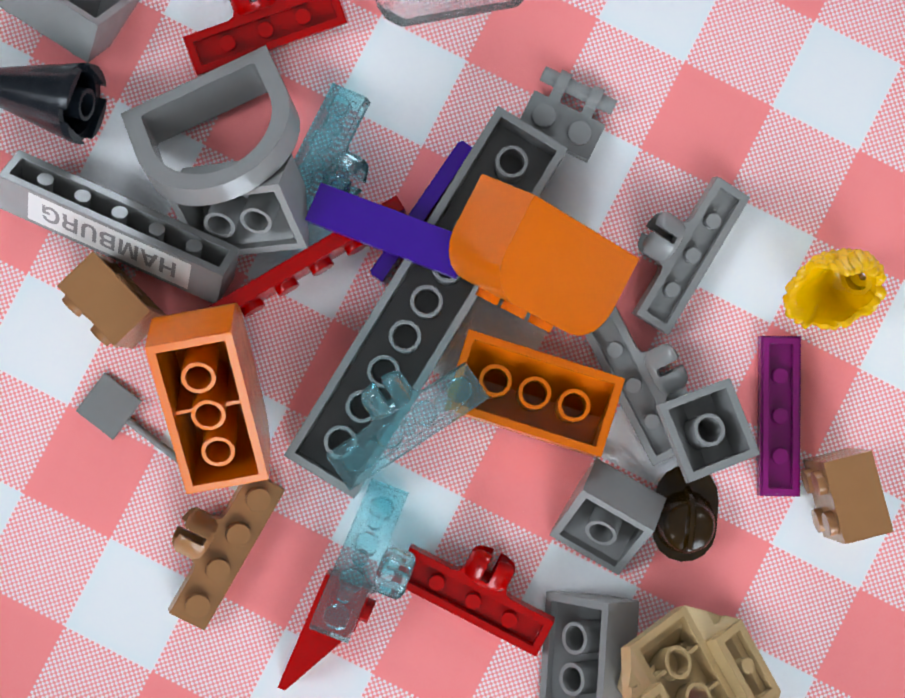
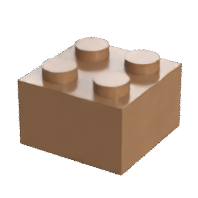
[57,251,166,349]
[801,448,894,544]

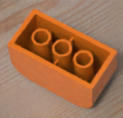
[449,174,639,336]
[145,303,270,494]

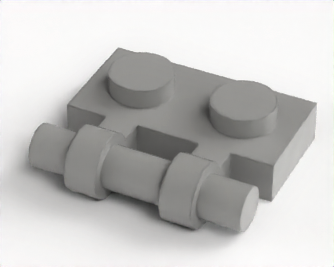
[520,66,617,163]

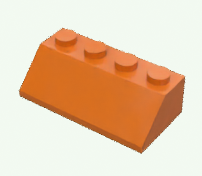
[443,329,625,458]

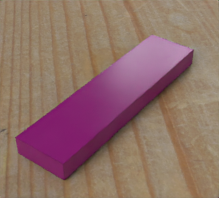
[757,336,801,497]

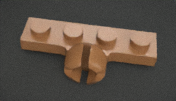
[168,480,285,631]

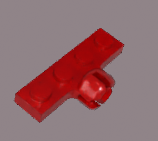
[183,0,347,76]
[392,543,555,656]

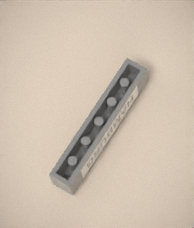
[0,150,240,303]

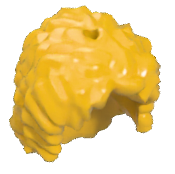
[782,248,887,331]

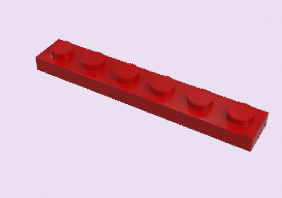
[207,195,407,317]

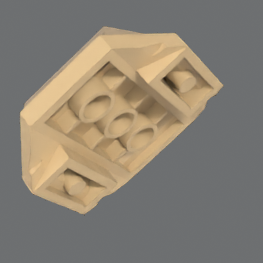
[617,605,781,698]

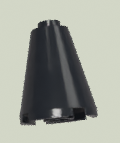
[0,63,107,145]

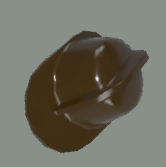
[653,466,719,562]

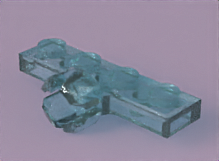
[294,83,371,226]
[326,362,489,491]
[309,478,416,644]

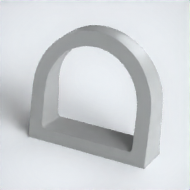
[121,45,300,206]

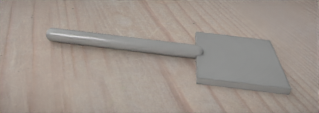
[76,373,178,464]

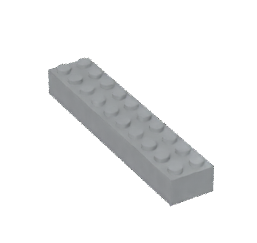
[283,106,568,498]

